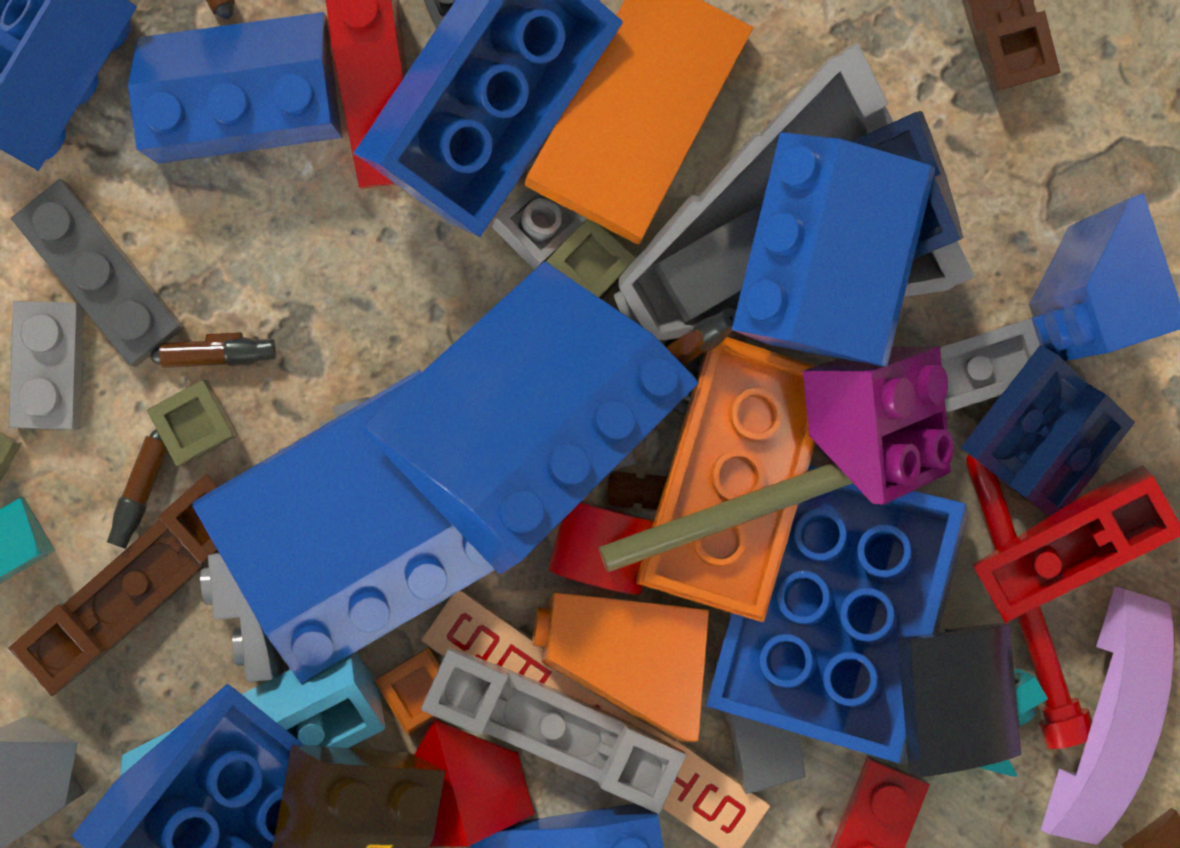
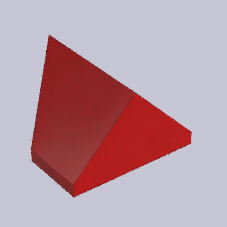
[414,719,535,847]

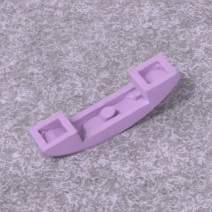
[1041,586,1174,845]

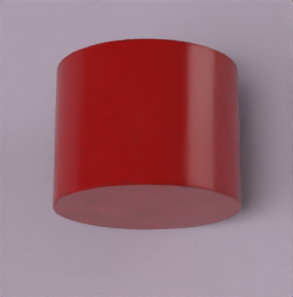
[548,501,654,595]

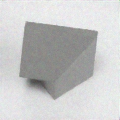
[0,717,85,848]

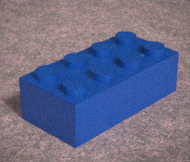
[354,0,623,237]

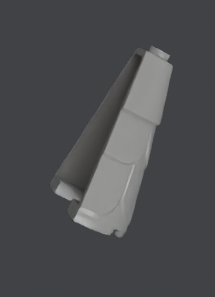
[614,42,975,341]

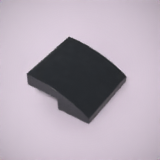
[898,623,1021,777]

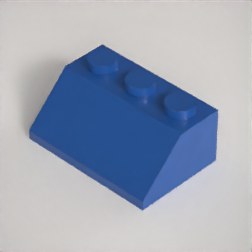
[0,0,137,171]
[128,12,343,164]
[732,132,935,367]
[1029,193,1180,361]

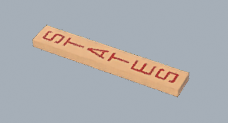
[421,589,770,848]

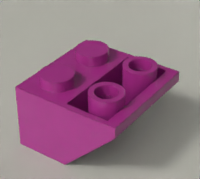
[803,346,954,504]

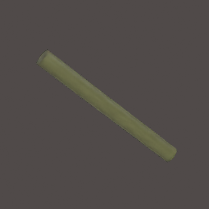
[599,462,853,572]

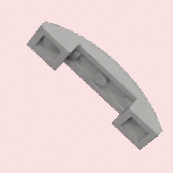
[421,648,686,814]

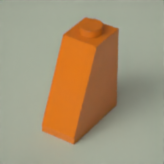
[532,593,709,742]

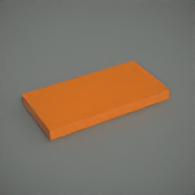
[525,0,754,245]
[635,337,816,622]

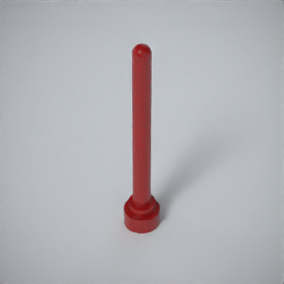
[966,455,1093,749]

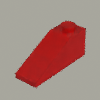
[326,0,407,189]
[973,465,1180,623]

